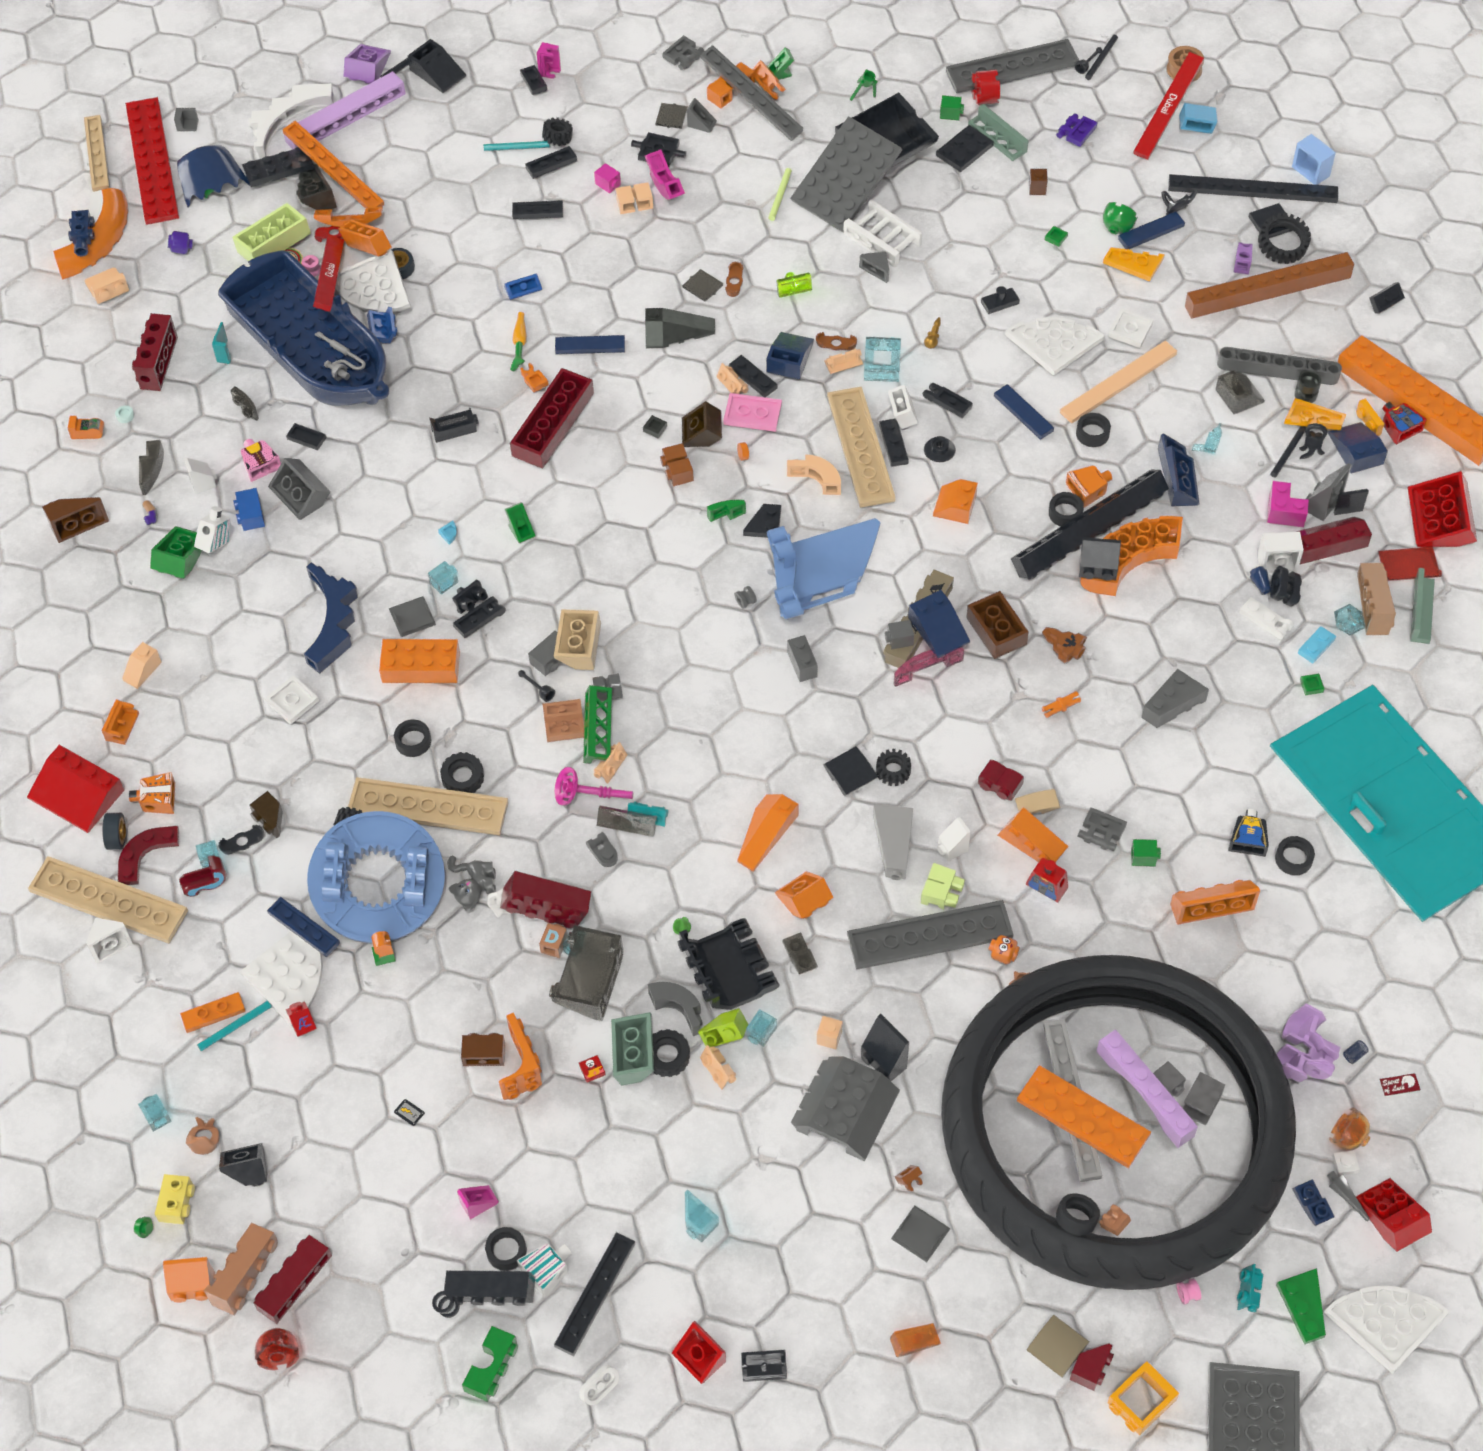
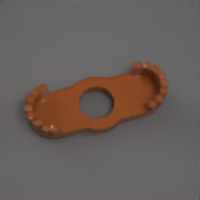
[725,261,744,297]
[816,332,857,350]

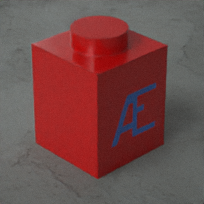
[286,1001,317,1037]

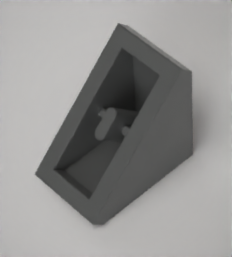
[687,98,717,133]
[859,251,889,283]

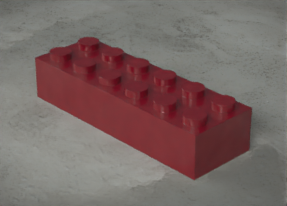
[510,368,594,469]

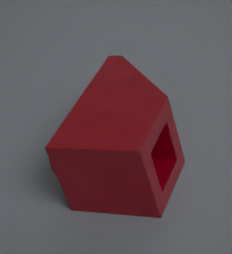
[1070,1343,1114,1391]

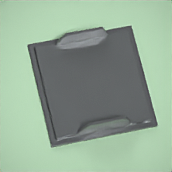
[389,596,436,637]
[891,1205,950,1262]

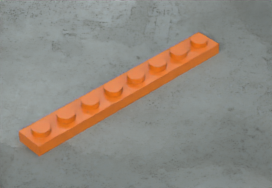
[283,120,384,208]

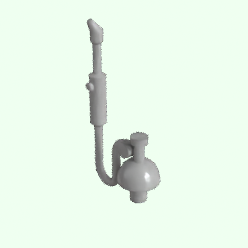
[315,332,366,381]

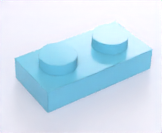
[1298,626,1336,664]

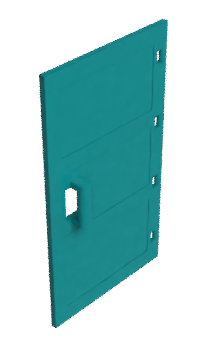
[1270,684,1483,922]

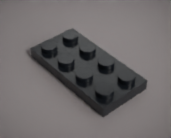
[242,147,315,187]

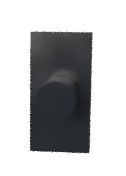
[981,286,1020,314]

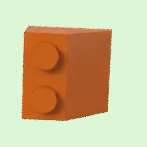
[933,479,978,524]
[775,871,834,919]
[163,1257,215,1303]

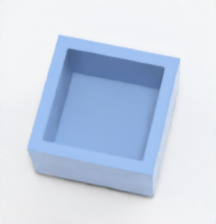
[1292,134,1336,185]

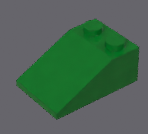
[150,526,203,578]

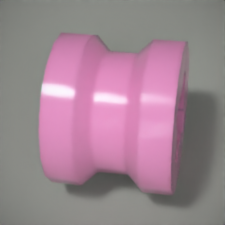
[302,255,320,277]
[1177,1278,1201,1304]

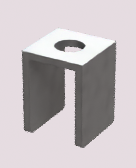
[1183,1072,1226,1125]

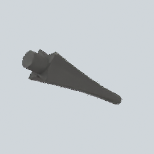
[1327,1171,1370,1221]

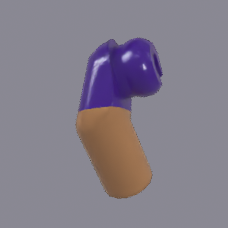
[142,500,157,525]

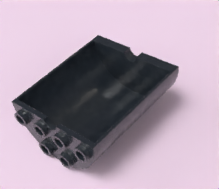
[834,92,939,169]

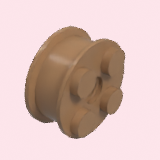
[1166,46,1204,82]

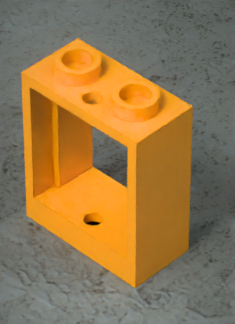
[1108,1361,1179,1435]

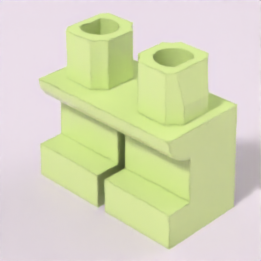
[921,863,965,910]

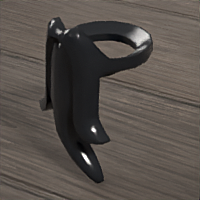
[1161,189,1198,215]
[1299,423,1328,459]

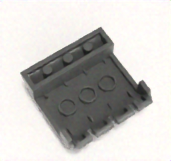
[791,1056,900,1161]

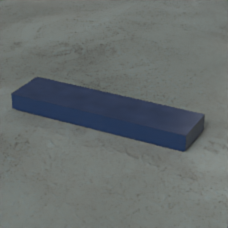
[1118,212,1185,249]
[555,335,625,354]
[994,384,1054,440]
[267,896,340,957]

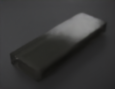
[596,805,657,837]

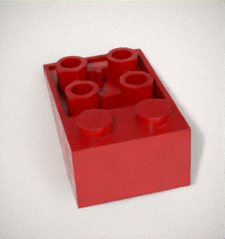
[1356,1178,1432,1252]

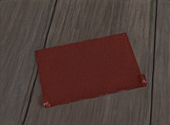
[1378,547,1442,581]

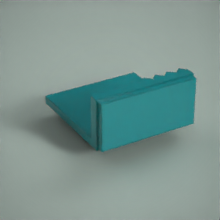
[212,322,231,364]

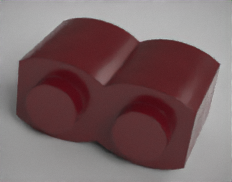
[978,759,1024,801]

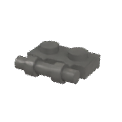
[662,35,704,70]
[1077,807,1127,851]

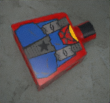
[1382,402,1427,445]
[1026,858,1068,903]

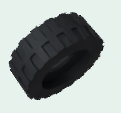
[440,752,484,793]
[652,1029,690,1077]

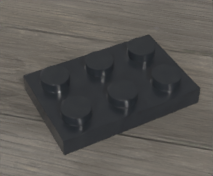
[936,125,994,172]

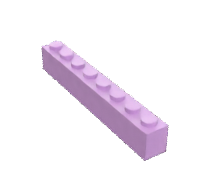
[284,72,406,149]

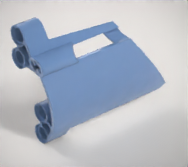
[767,518,881,619]

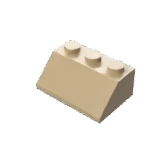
[554,609,601,670]

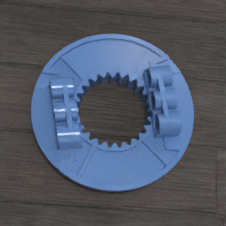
[307,811,445,943]

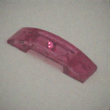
[894,648,964,687]

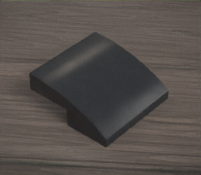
[823,746,878,796]

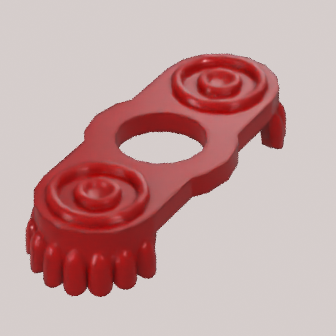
[314,226,343,242]

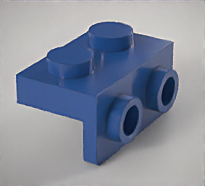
[367,307,397,344]

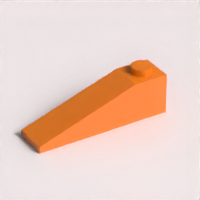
[737,794,799,872]

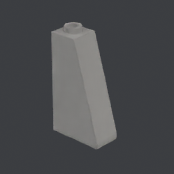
[873,804,913,880]

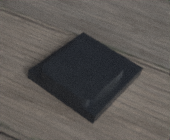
[1333,489,1369,515]

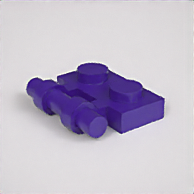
[1056,113,1098,147]

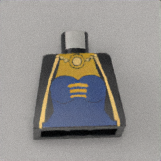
[1228,809,1269,857]

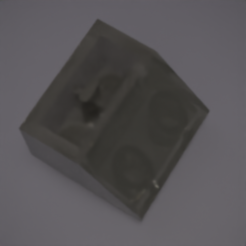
[1215,370,1265,414]

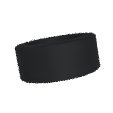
[1076,413,1111,447]
[1049,492,1084,526]
[393,719,432,757]
[1275,836,1315,875]
[1056,1193,1100,1236]
[485,1227,527,1271]

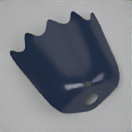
[177,145,250,207]

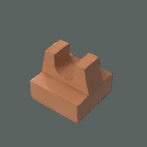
[1099,1204,1131,1236]

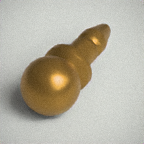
[924,317,941,349]

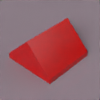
[671,1321,726,1384]

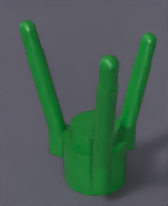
[850,69,878,101]

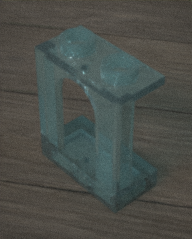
[864,337,901,382]

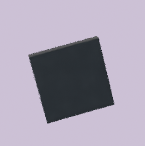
[1248,203,1293,238]

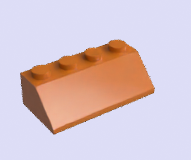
[1170,880,1260,925]

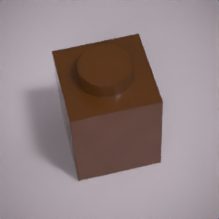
[1029,169,1048,195]

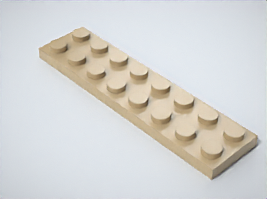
[827,386,895,508]
[348,777,508,835]
[28,856,188,944]

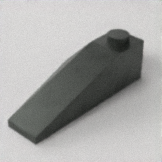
[296,164,337,210]
[645,308,715,349]

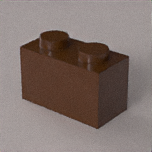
[461,1033,505,1066]

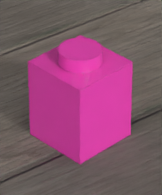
[594,163,621,193]

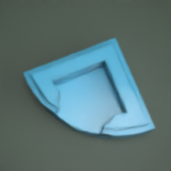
[438,521,457,545]

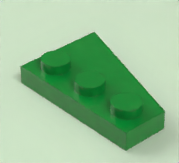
[1276,1268,1326,1345]

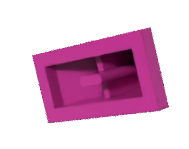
[457,1185,499,1220]

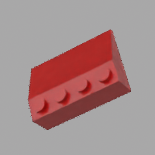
[1408,471,1477,547]
[27,744,124,833]

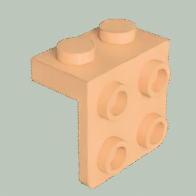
[85,267,129,304]

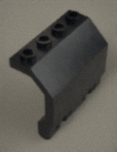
[677,918,780,1010]

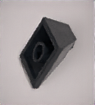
[219,1143,267,1187]

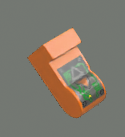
[67,416,104,439]

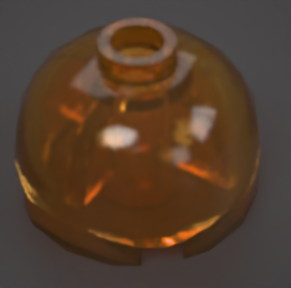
[1329,1107,1370,1151]

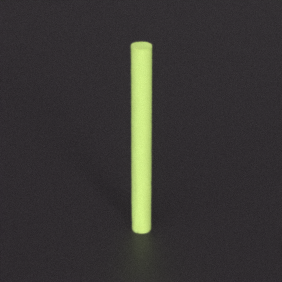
[768,168,792,221]

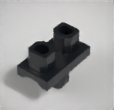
[452,579,488,614]

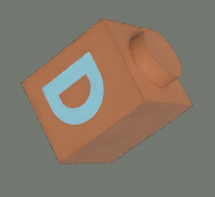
[539,923,568,958]

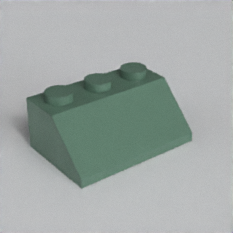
[611,1012,654,1086]

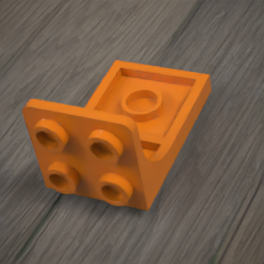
[499,1012,542,1100]

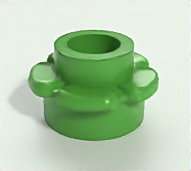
[673,917,691,935]

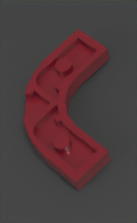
[118,826,179,885]

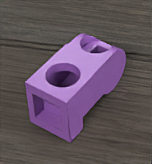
[1233,242,1253,275]

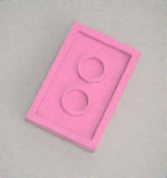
[723,393,782,432]

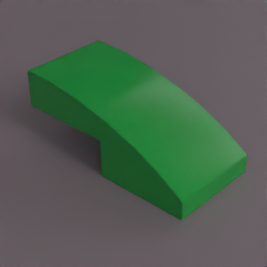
[707,500,746,522]

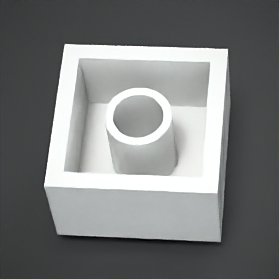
[1257,531,1303,573]

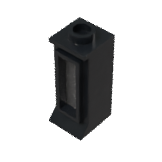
[429,408,479,443]

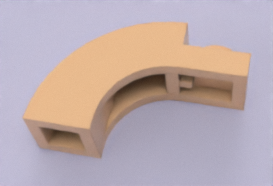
[787,454,841,495]

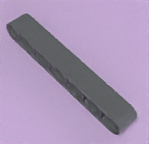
[1217,347,1342,385]

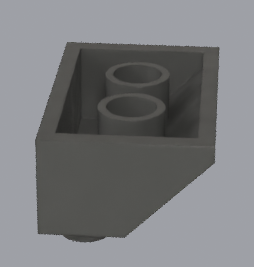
[268,458,330,520]

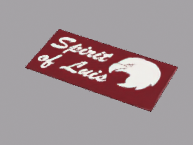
[1380,1073,1421,1096]

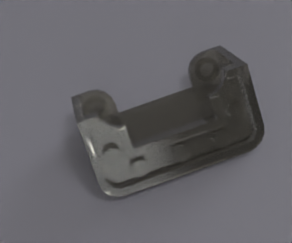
[549,925,624,1021]

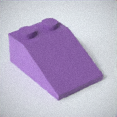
[343,44,391,84]

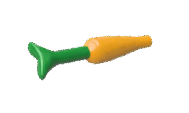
[510,312,527,371]

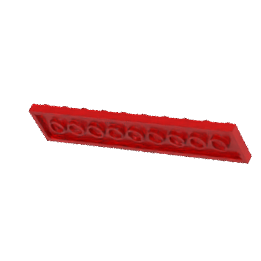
[125,97,179,225]

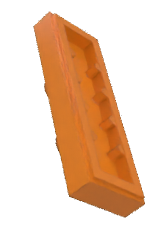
[180,992,246,1033]

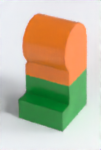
[371,931,396,966]

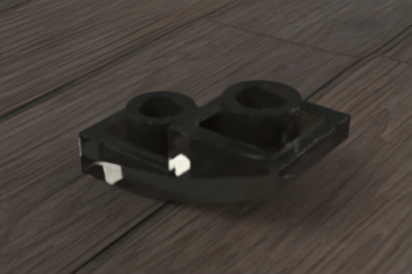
[230,386,259,421]
[782,932,818,975]

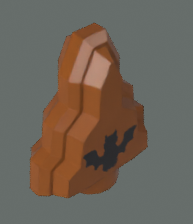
[1042,627,1087,663]

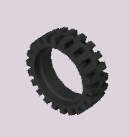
[1258,213,1311,264]

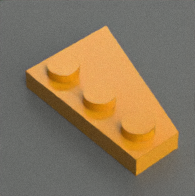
[1103,247,1165,282]
[1284,398,1347,430]

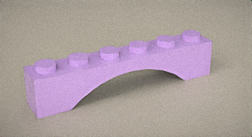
[1097,1030,1198,1148]

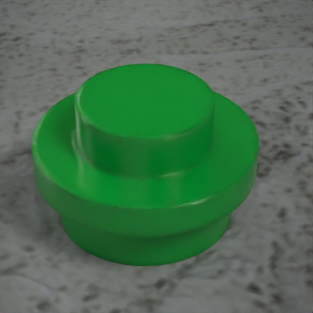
[134,1216,153,1238]

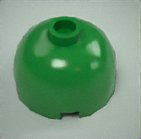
[1103,202,1138,235]

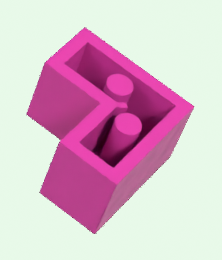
[1267,481,1309,527]

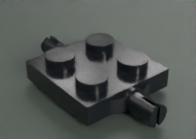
[631,132,686,167]

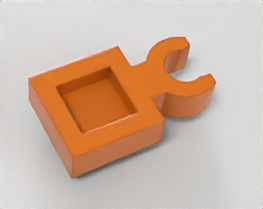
[520,363,549,393]

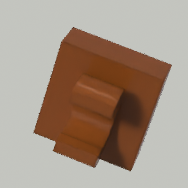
[895,1165,923,1192]

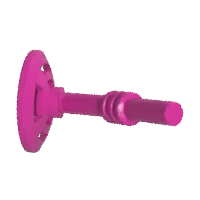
[554,767,634,806]

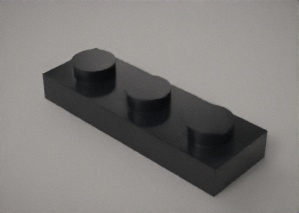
[525,146,577,179]
[512,200,563,220]
[729,355,778,398]
[879,418,909,467]

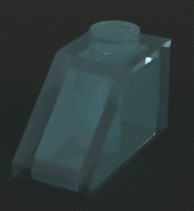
[685,1189,719,1243]

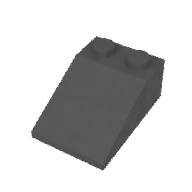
[1306,463,1352,521]

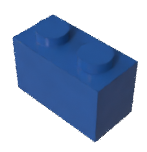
[233,488,265,531]

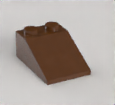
[42,497,109,543]

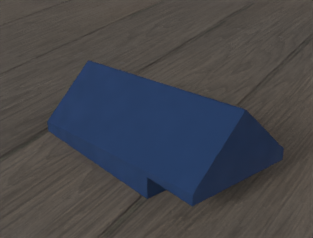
[1158,433,1200,507]

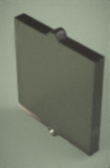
[655,103,688,129]
[682,269,723,302]

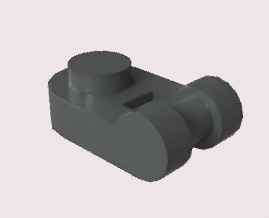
[586,832,618,867]

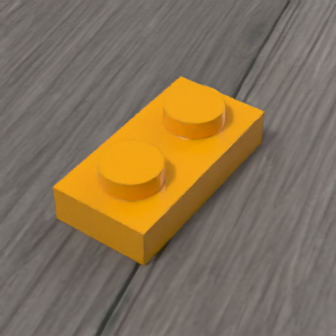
[1356,398,1384,436]

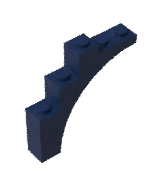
[304,562,358,674]

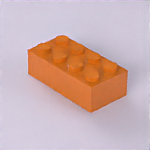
[379,639,460,683]

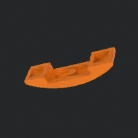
[314,207,383,227]

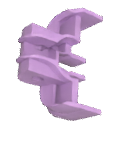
[1277,1003,1341,1082]

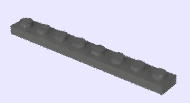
[701,45,803,141]

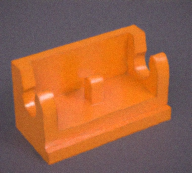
[101,699,139,745]

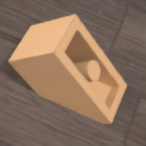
[122,642,162,689]

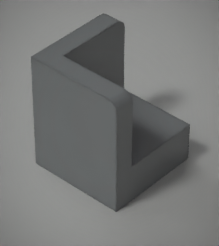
[174,108,199,131]

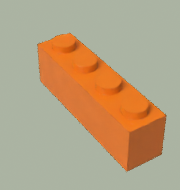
[338,220,392,256]

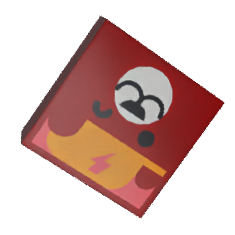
[579,1055,606,1083]

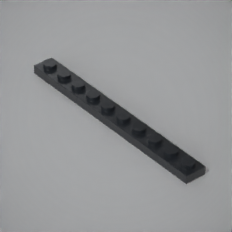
[1168,174,1338,203]

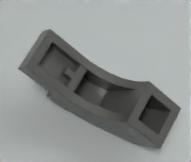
[647,982,703,1036]

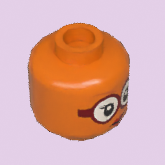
[988,935,1020,964]

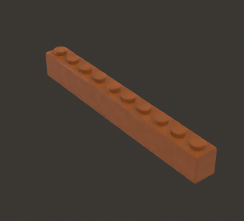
[1185,252,1355,319]

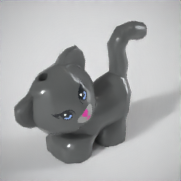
[447,855,496,911]

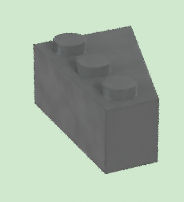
[1141,669,1209,728]

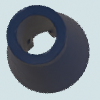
[1250,566,1271,595]

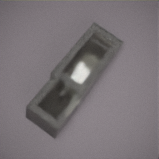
[139,440,164,495]

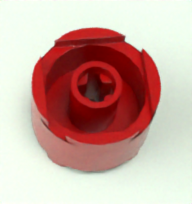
[972,70,1000,105]

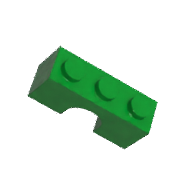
[462,1326,518,1402]

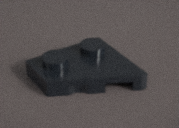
[743,504,782,538]

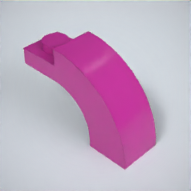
[645,150,685,200]

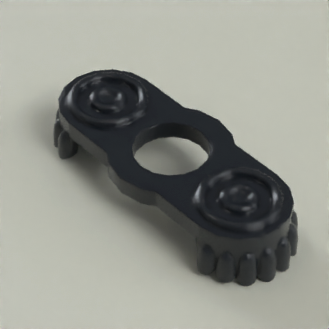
[218,824,264,855]

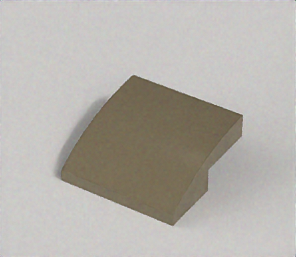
[1027,1315,1090,1378]

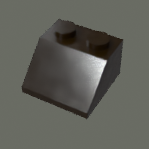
[682,401,722,447]

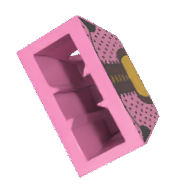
[241,439,281,482]

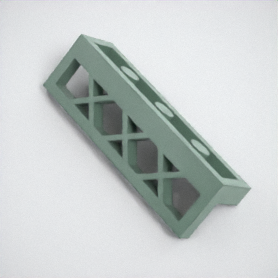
[968,104,1029,161]
[1410,568,1435,644]

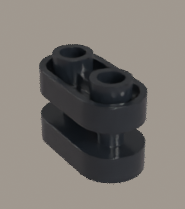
[1270,566,1302,607]

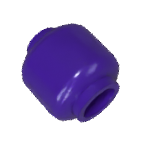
[167,231,193,254]

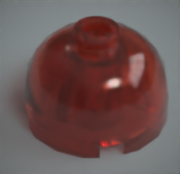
[254,1328,299,1370]

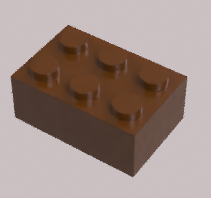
[966,591,1029,659]

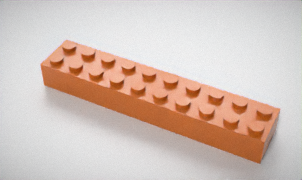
[1338,335,1483,466]

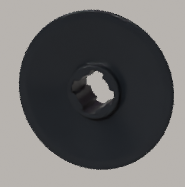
[924,436,956,462]

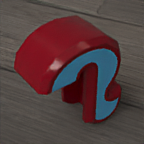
[179,855,227,897]

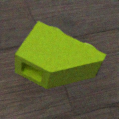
[698,1008,749,1048]

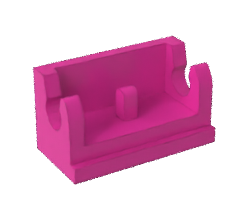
[536,42,561,79]

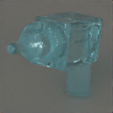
[1192,423,1222,455]

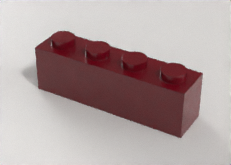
[253,1235,332,1324]

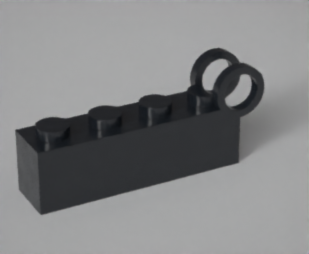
[432,1270,536,1318]

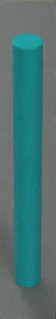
[483,141,550,151]
[197,1000,272,1051]

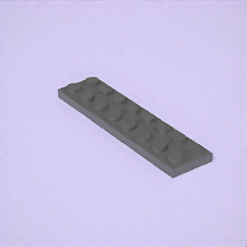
[946,39,1079,93]
[847,900,1014,970]

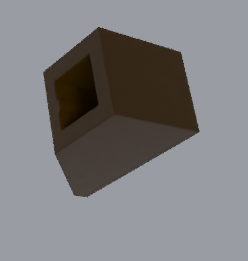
[249,791,283,838]

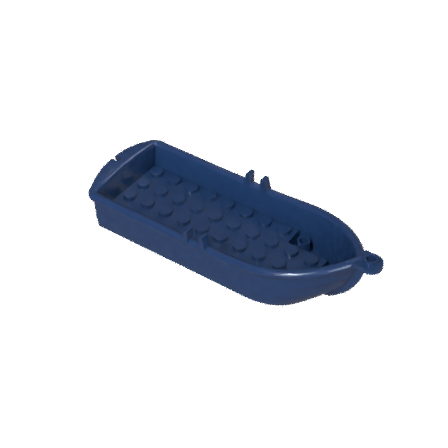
[218,250,389,406]

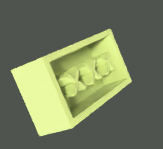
[232,203,311,261]

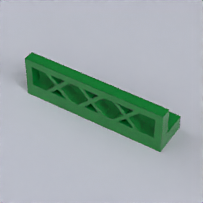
[583,685,612,764]

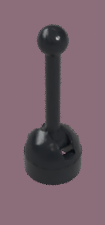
[1075,47,1102,74]
[518,670,555,702]

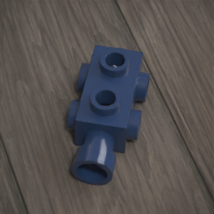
[68,210,95,256]

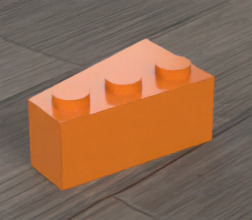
[997,807,1068,862]

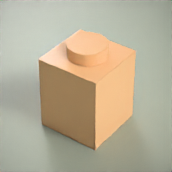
[817,1016,843,1049]

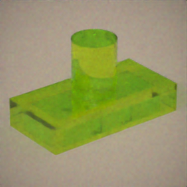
[776,272,812,298]

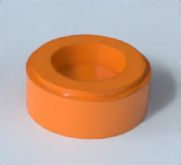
[737,442,749,461]

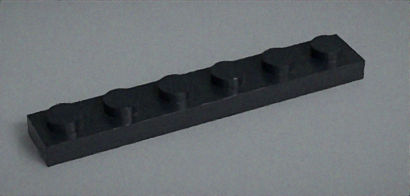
[554,1232,635,1357]

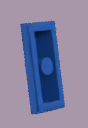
[504,273,542,300]

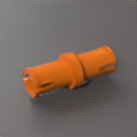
[1042,691,1081,718]

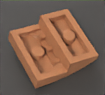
[543,699,584,742]

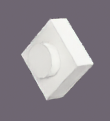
[1332,1150,1360,1176]

